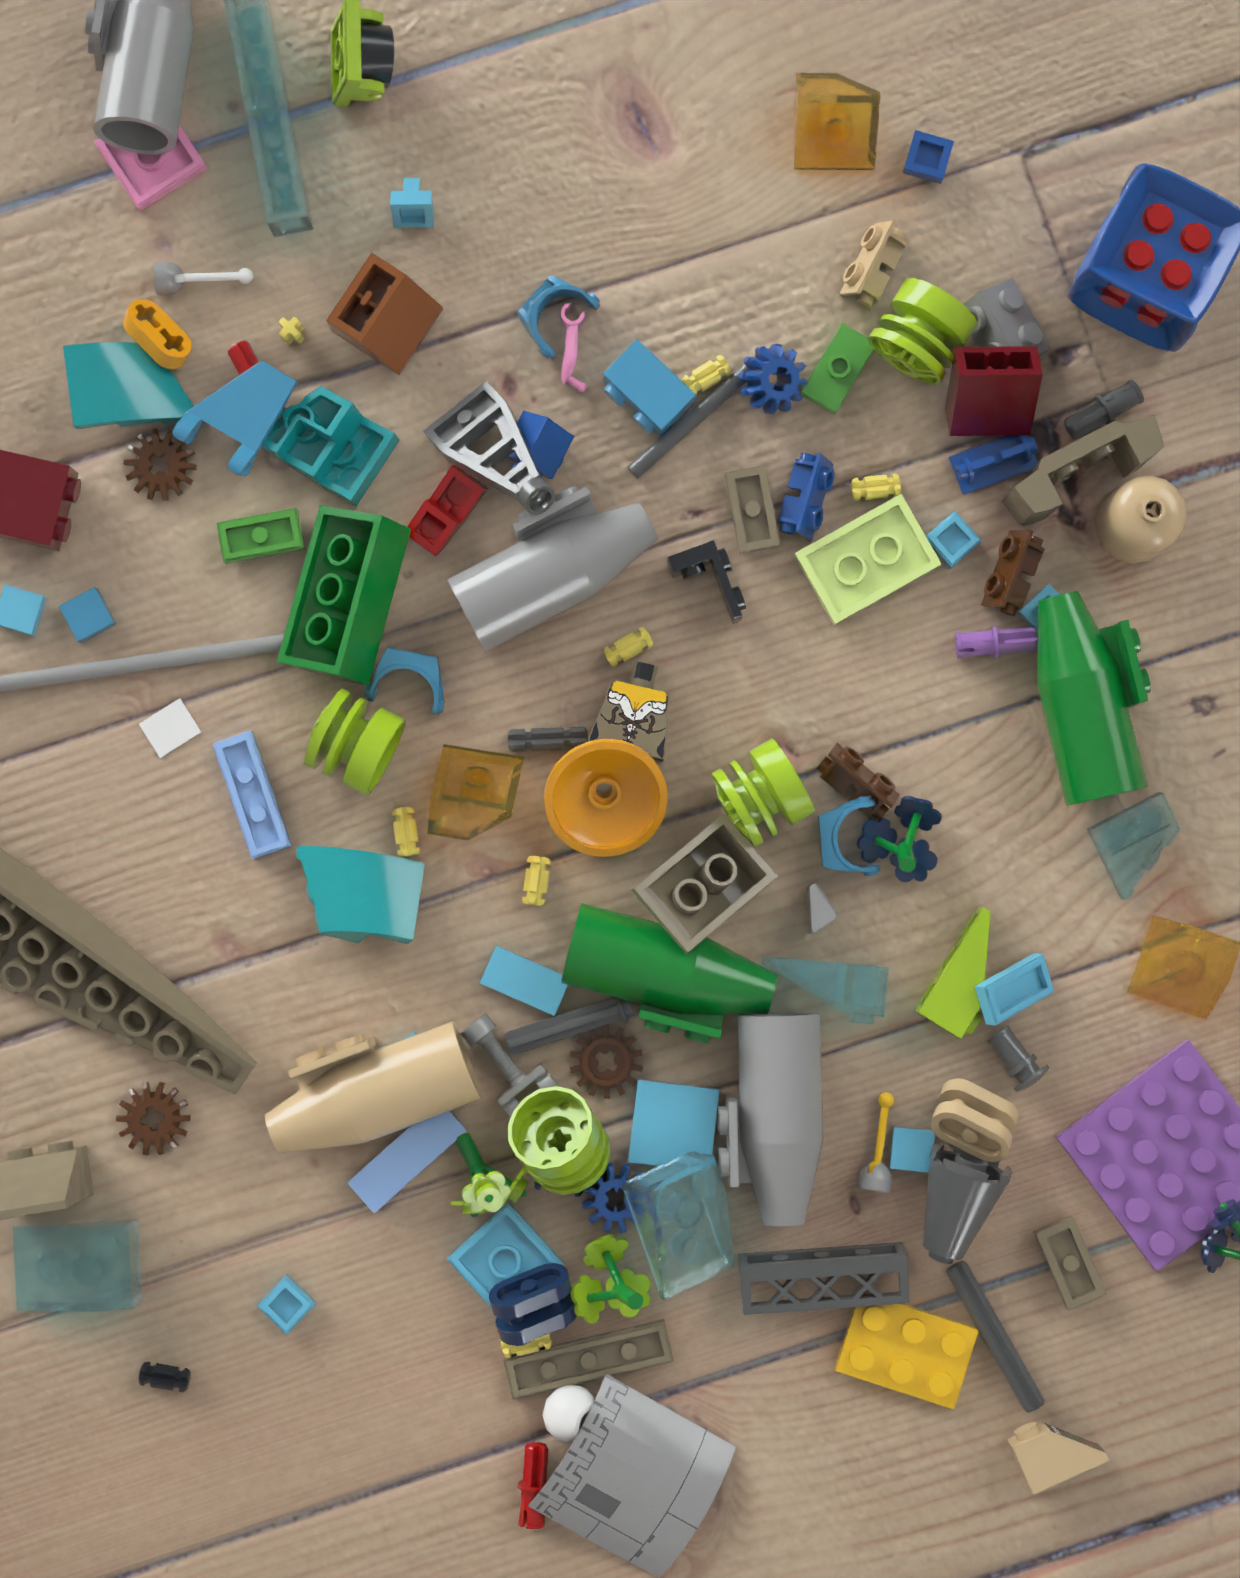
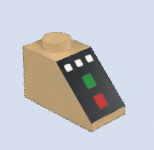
[1007,1422,1110,1495]

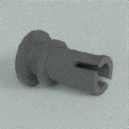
[987,1025,1049,1092]

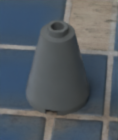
[923,1143,1012,1264]

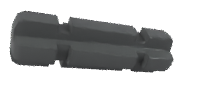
[508,726,588,752]

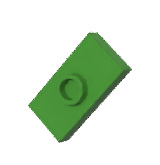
[801,323,874,415]
[216,508,306,564]

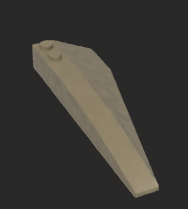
[0,848,257,1094]

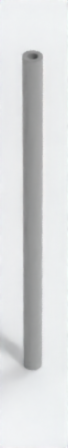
[0,634,284,692]

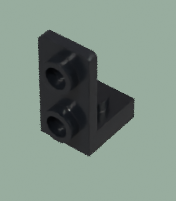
[667,540,746,624]

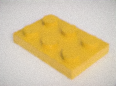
[834,1291,979,1410]

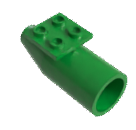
[1037,591,1151,806]
[561,903,777,1044]

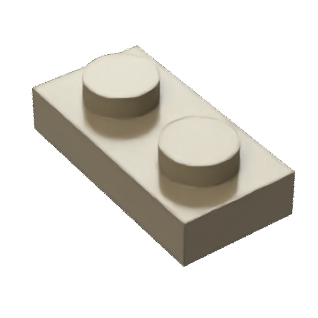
[725,465,780,554]
[1033,1216,1106,1310]

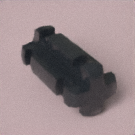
[139,1362,191,1392]

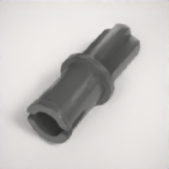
[1064,380,1144,440]

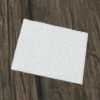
[139,698,201,758]

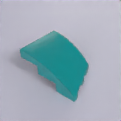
[63,342,194,430]
[261,386,400,506]
[296,846,425,944]

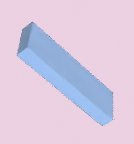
[213,730,292,860]
[347,1111,467,1213]

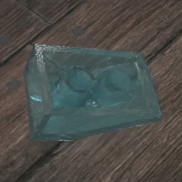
[621,1151,735,1300]
[13,1219,142,1312]

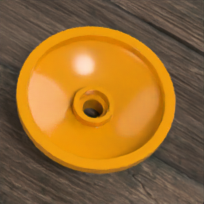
[544,739,668,857]

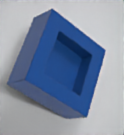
[903,130,954,184]

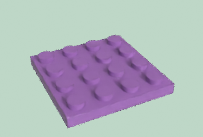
[1055,1039,1240,1272]

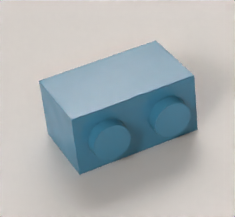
[603,339,696,437]

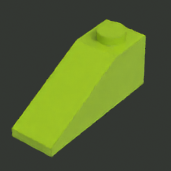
[914,907,991,1039]

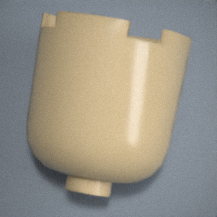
[1095,476,1187,564]

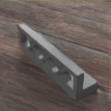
[738,1242,910,1315]

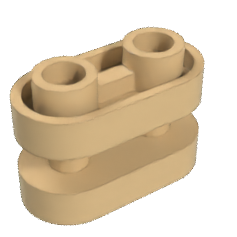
[931,1079,1019,1162]

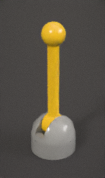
[857,1092,894,1193]

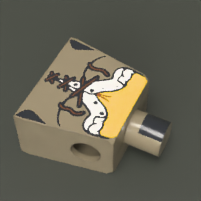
[588,661,669,762]

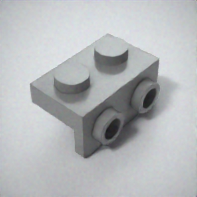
[963,278,1051,356]

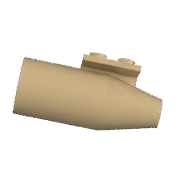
[265,1021,482,1153]

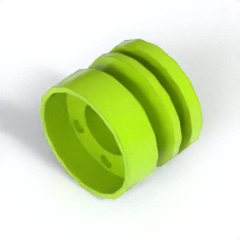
[868,278,978,385]
[304,688,406,796]
[711,738,815,847]
[508,1086,611,1195]

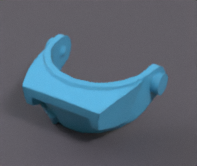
[517,275,600,359]
[365,647,445,715]
[818,796,880,876]

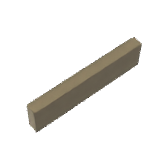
[504,1319,674,1400]

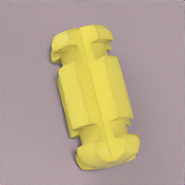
[278,317,305,345]
[682,355,731,396]
[851,474,901,501]
[603,627,653,667]
[391,807,420,857]
[522,856,551,906]
[500,1333,552,1359]

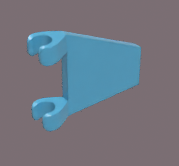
[172,361,298,477]

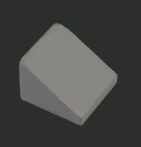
[807,883,838,934]

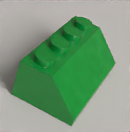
[277,505,411,686]

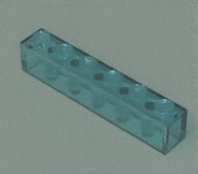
[224,0,314,237]

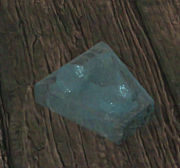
[1087,792,1181,900]

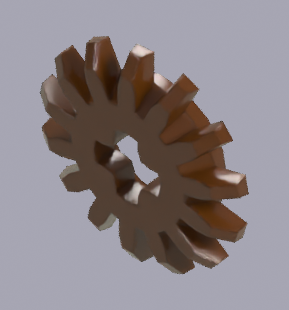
[123,428,197,501]
[570,1025,643,1099]
[116,1082,191,1155]

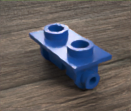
[949,435,1038,495]
[777,453,834,542]

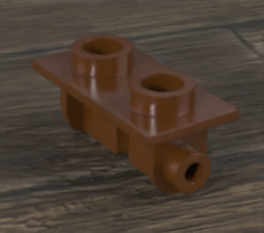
[981,530,1045,616]
[816,743,900,820]

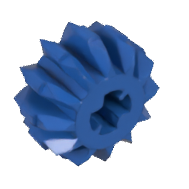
[737,344,809,414]
[581,1162,651,1233]

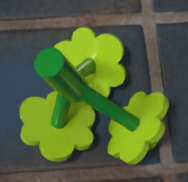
[450,1133,529,1217]
[570,1234,651,1324]

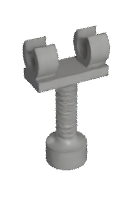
[460,1013,560,1118]

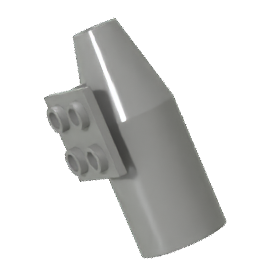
[85,0,194,155]
[447,486,658,653]
[718,1013,824,1226]

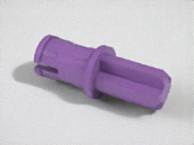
[955,626,1038,659]

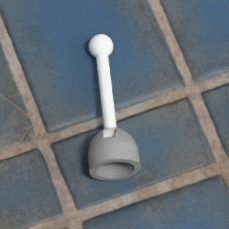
[154,262,254,295]

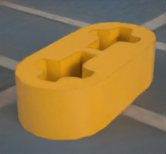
[123,299,192,369]

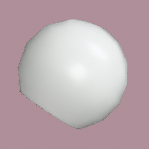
[542,1384,595,1444]

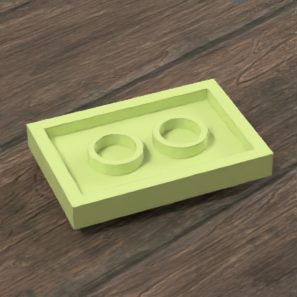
[794,494,941,625]

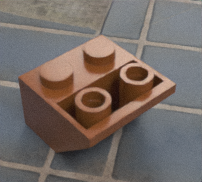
[326,252,444,375]

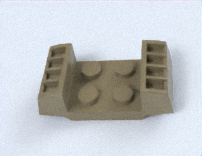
[1002,415,1164,526]

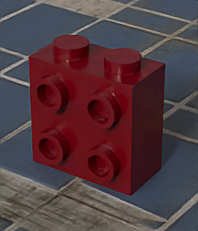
[945,346,1043,436]
[0,450,81,551]

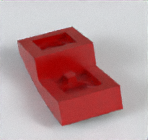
[407,465,488,557]

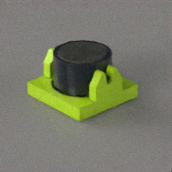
[331,0,394,107]

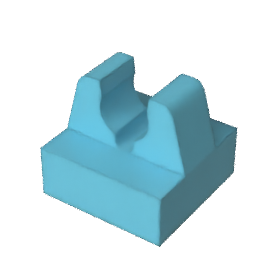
[390,178,434,228]

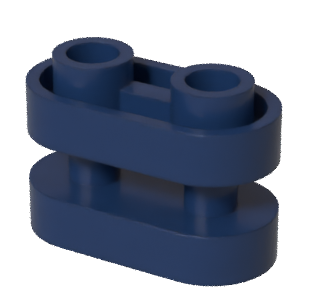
[489,1263,577,1346]

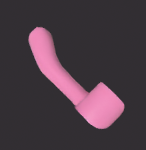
[561,303,588,393]

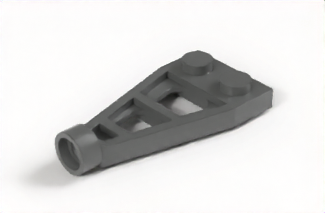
[423,381,555,515]

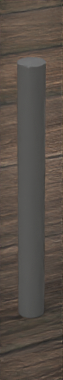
[627,363,749,479]

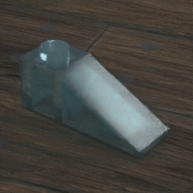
[762,956,889,1024]

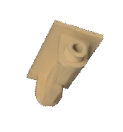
[839,220,907,308]

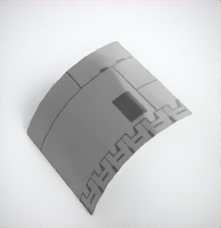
[528,1374,736,1578]

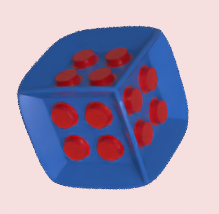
[1067,163,1240,352]

